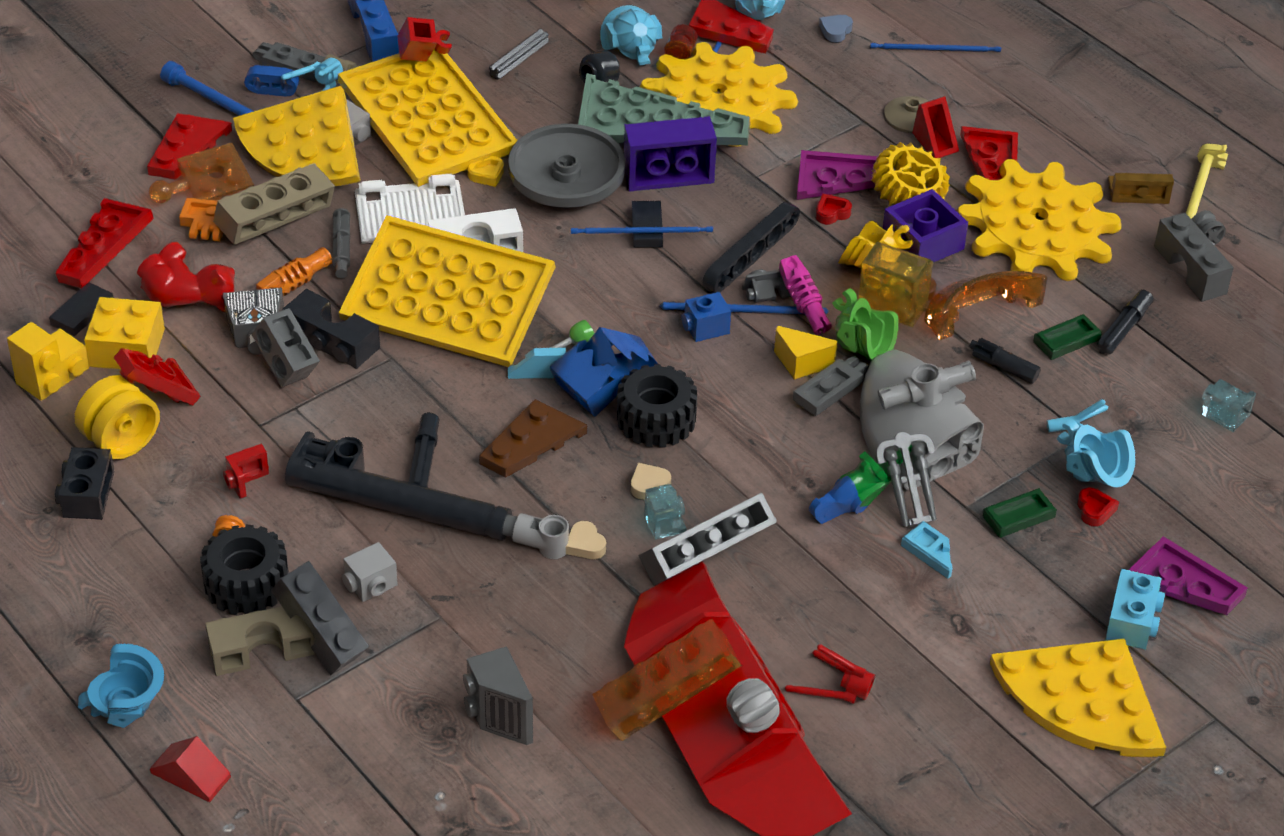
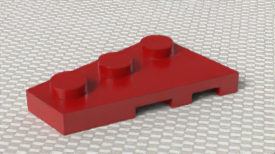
[688,0,774,54]
[147,113,232,180]
[960,126,1018,180]
[113,348,201,406]

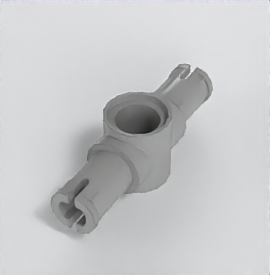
[877,360,976,410]

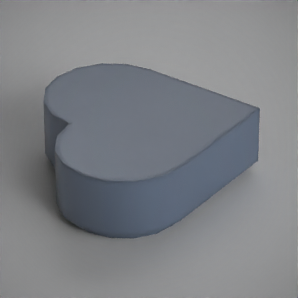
[819,15,853,43]

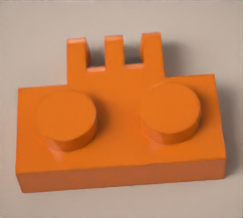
[179,198,223,242]

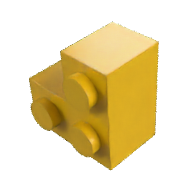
[7,322,89,401]

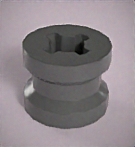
[1192,210,1226,245]

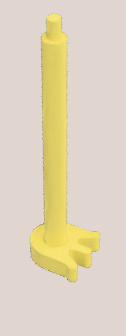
[1186,144,1228,219]

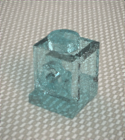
[1201,379,1256,432]
[644,484,686,540]

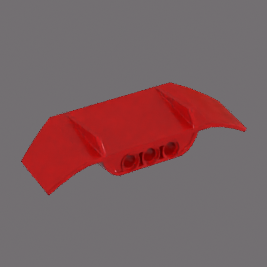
[624,561,852,836]

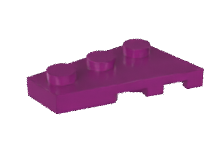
[797,150,878,200]
[1129,536,1248,615]

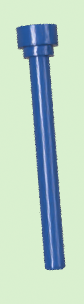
[160,61,254,116]

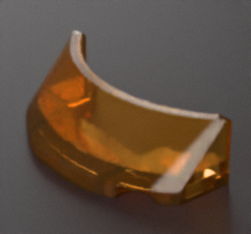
[924,271,1047,340]

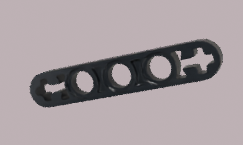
[702,202,800,293]

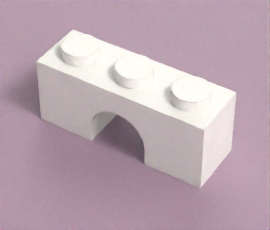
[428,208,523,252]

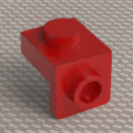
[223,443,269,499]

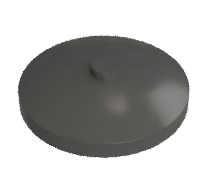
[509,124,625,207]

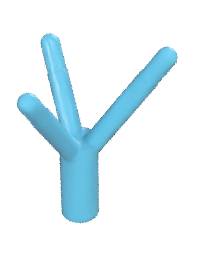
[1047,399,1108,434]

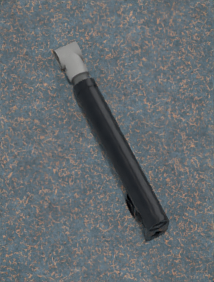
[285,431,569,559]

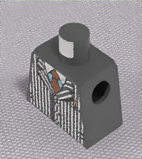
[223,288,284,355]

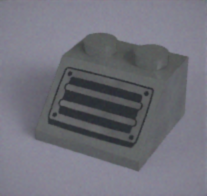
[463,646,533,745]

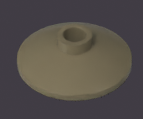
[884,96,929,134]

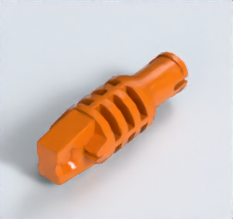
[256,247,332,296]

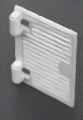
[355,173,465,244]

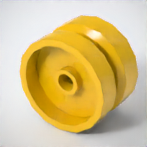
[75,375,160,459]

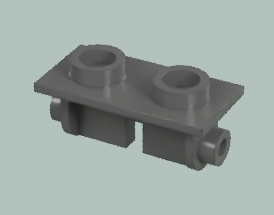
[742,269,791,303]

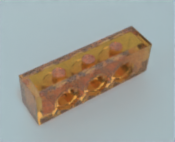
[592,619,742,741]

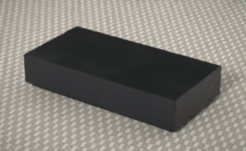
[631,201,663,248]
[49,282,114,336]

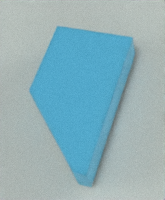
[508,348,566,379]
[901,521,953,579]

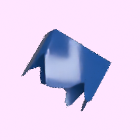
[582,327,658,380]
[550,340,626,417]

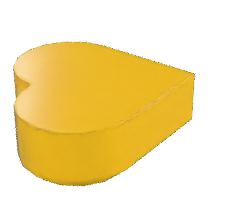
[467,156,504,187]

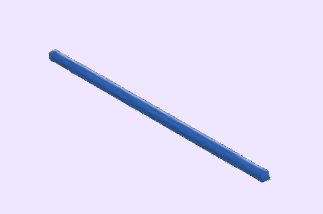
[660,302,830,314]

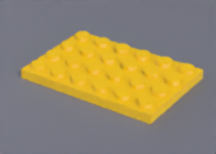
[338,50,518,187]
[339,215,556,367]

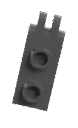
[253,42,325,82]
[793,356,869,416]

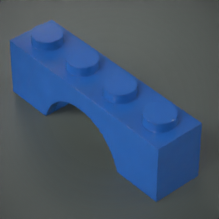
[348,0,399,62]

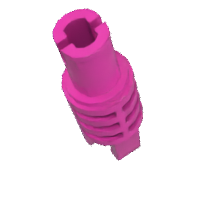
[779,255,832,335]

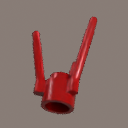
[784,644,876,704]

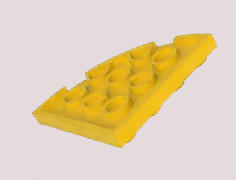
[233,86,360,186]
[990,639,1166,757]

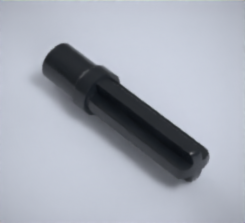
[1097,290,1154,354]
[409,412,440,487]

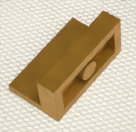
[1108,173,1174,204]

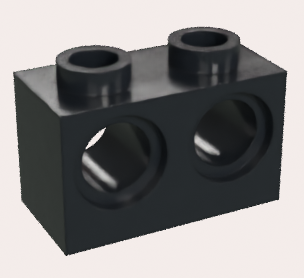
[55,447,115,520]

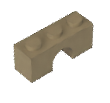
[205,606,315,676]

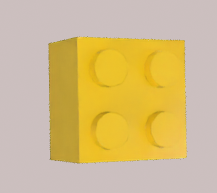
[84,297,165,369]

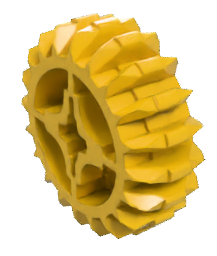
[871,142,950,206]

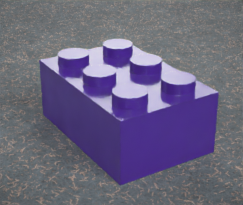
[624,116,717,191]

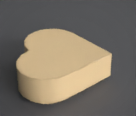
[631,463,671,500]
[566,521,606,559]

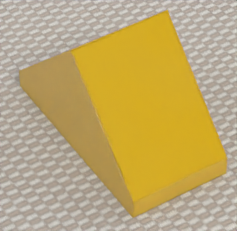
[774,326,837,380]

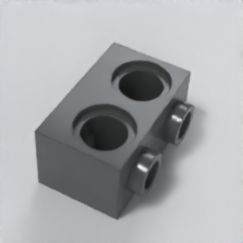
[251,308,320,387]

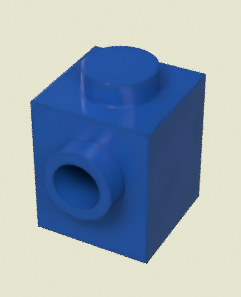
[681,292,731,342]

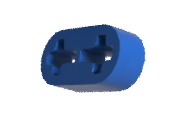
[244,65,300,97]

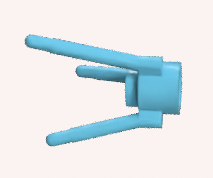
[281,58,343,91]

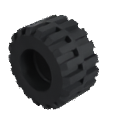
[617,364,697,448]
[200,524,289,615]

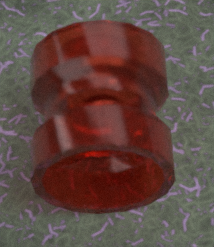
[664,24,698,59]

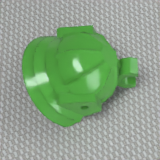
[832,288,898,361]

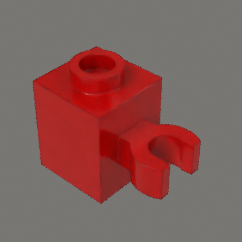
[397,17,452,62]

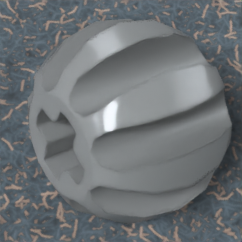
[726,679,780,733]

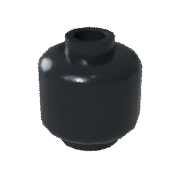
[579,50,620,83]

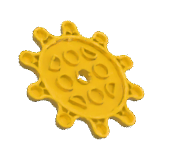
[639,42,798,147]
[956,159,1122,281]

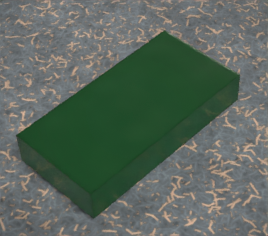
[1033,314,1102,360]
[982,488,1057,538]

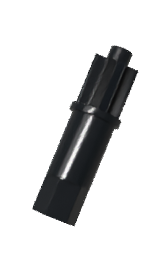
[969,338,1041,384]

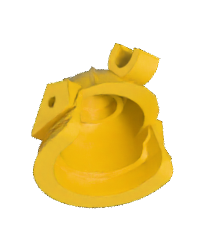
[838,221,913,273]

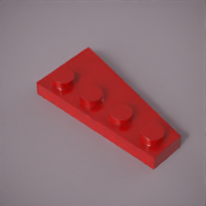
[56,198,154,288]

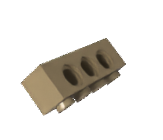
[213,163,335,245]

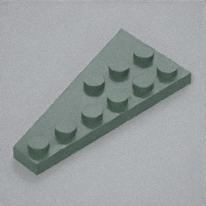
[578,73,750,146]

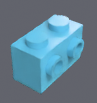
[1105,569,1165,650]

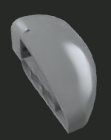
[860,349,984,490]

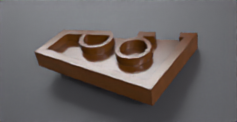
[479,399,587,478]

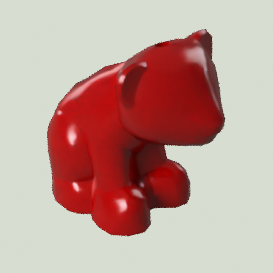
[137,242,235,312]

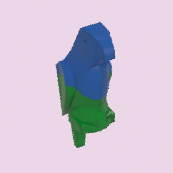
[809,444,912,524]

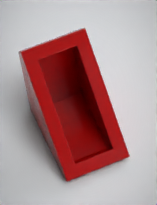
[912,96,959,158]
[150,736,231,803]

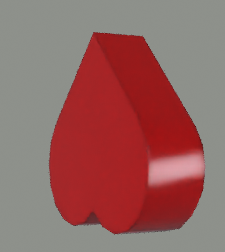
[815,193,852,225]
[1077,487,1119,527]

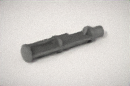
[332,208,350,278]

